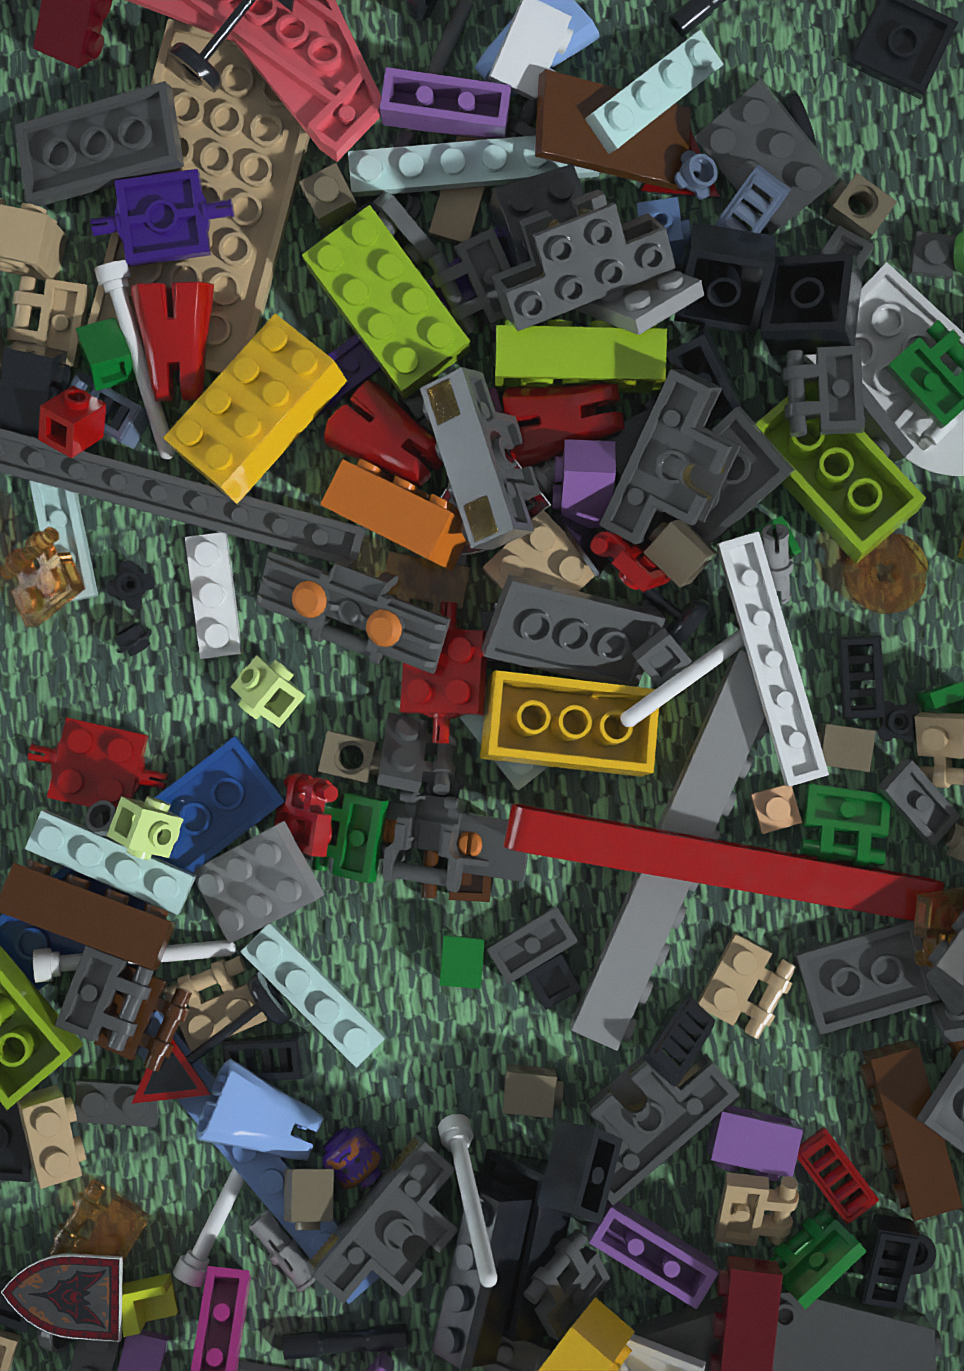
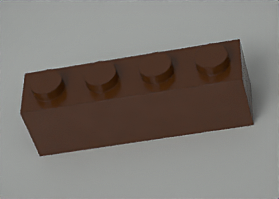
[0,859,176,970]
[859,1039,963,1221]

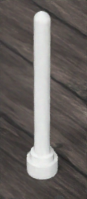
[94,260,175,459]
[621,629,745,727]
[33,940,236,983]
[438,1114,497,1288]
[173,1167,245,1287]

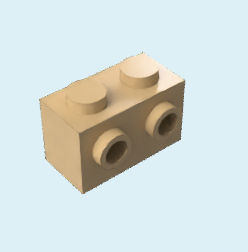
[17,1085,86,1189]

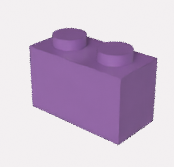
[552,439,616,528]
[706,1105,803,1181]

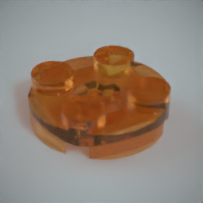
[842,533,928,615]

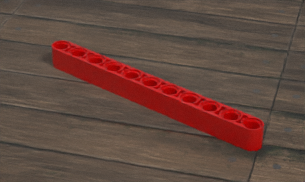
[503,804,945,924]

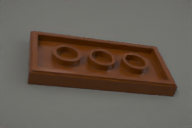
[535,69,691,191]

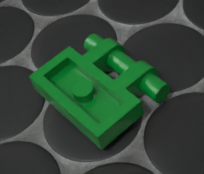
[885,319,964,429]
[800,784,891,868]
[311,789,389,884]
[769,1208,867,1310]

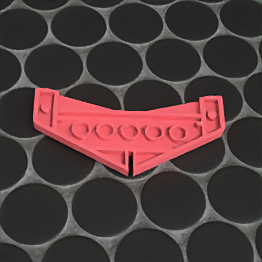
[126,0,381,162]

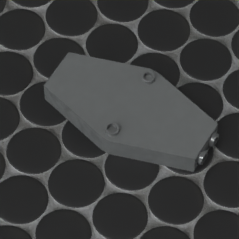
[631,1285,942,1371]

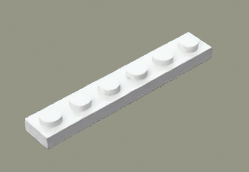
[716,532,829,787]

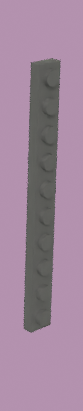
[0,429,365,563]

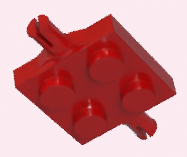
[400,601,487,744]
[28,717,169,807]

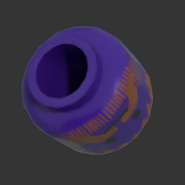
[322,1125,383,1189]

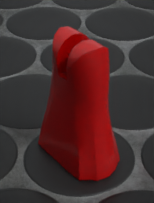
[130,282,214,402]
[324,380,444,488]
[502,383,625,469]

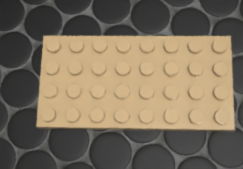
[87,19,310,374]

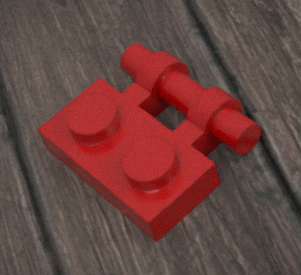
[590,531,670,592]
[274,772,338,857]

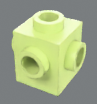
[231,655,305,728]
[107,796,183,860]

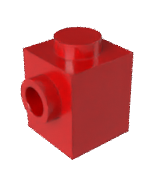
[38,386,107,458]

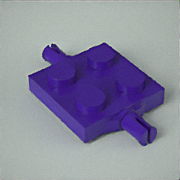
[90,169,235,267]

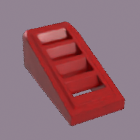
[797,1127,879,1224]

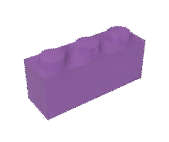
[380,67,511,140]
[586,1199,719,1309]

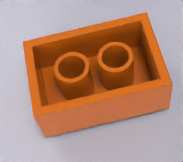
[320,459,467,571]

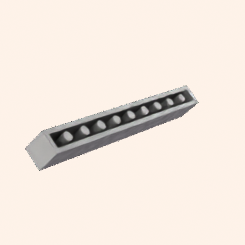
[570,650,768,1051]

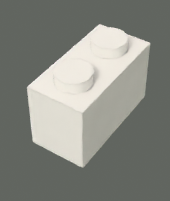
[487,0,573,100]

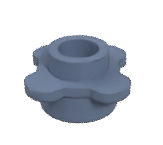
[674,150,718,200]

